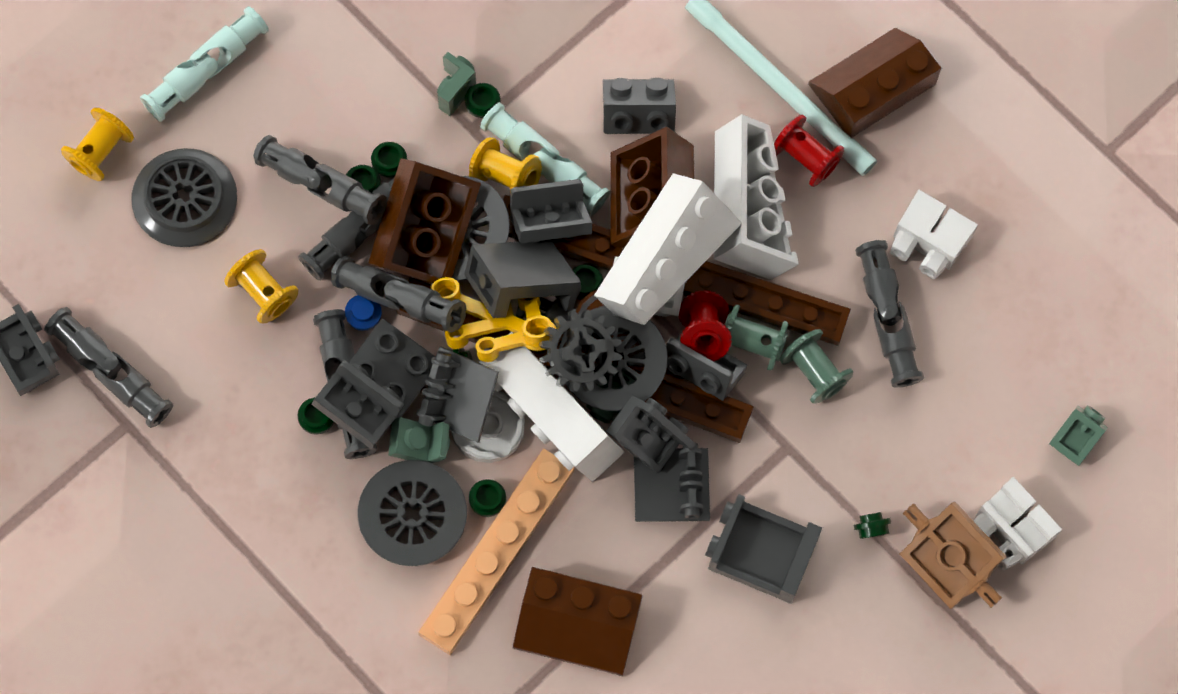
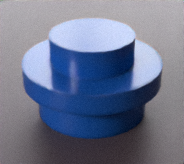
[345,295,382,331]

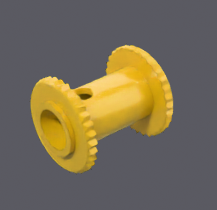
[61,107,134,181]
[469,137,542,192]
[224,249,299,324]

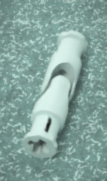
[140,6,269,122]
[480,102,610,216]

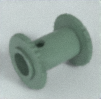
[725,305,789,371]
[780,329,853,404]

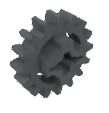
[539,310,622,392]

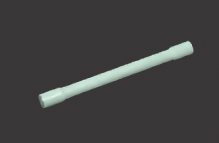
[685,0,877,176]

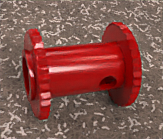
[774,115,844,187]
[678,290,732,362]

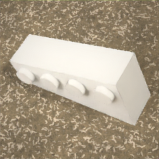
[714,114,799,280]
[594,173,742,325]
[479,332,625,482]

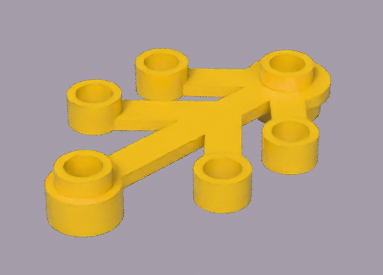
[430,277,556,362]

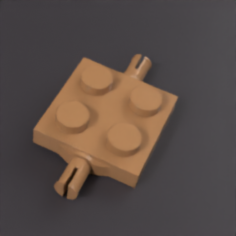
[899,502,1007,609]

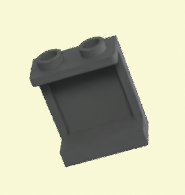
[464,240,581,318]
[705,494,822,604]

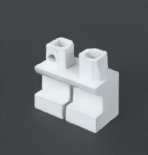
[890,189,978,279]
[974,477,1062,571]

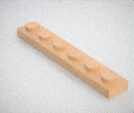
[418,448,574,655]

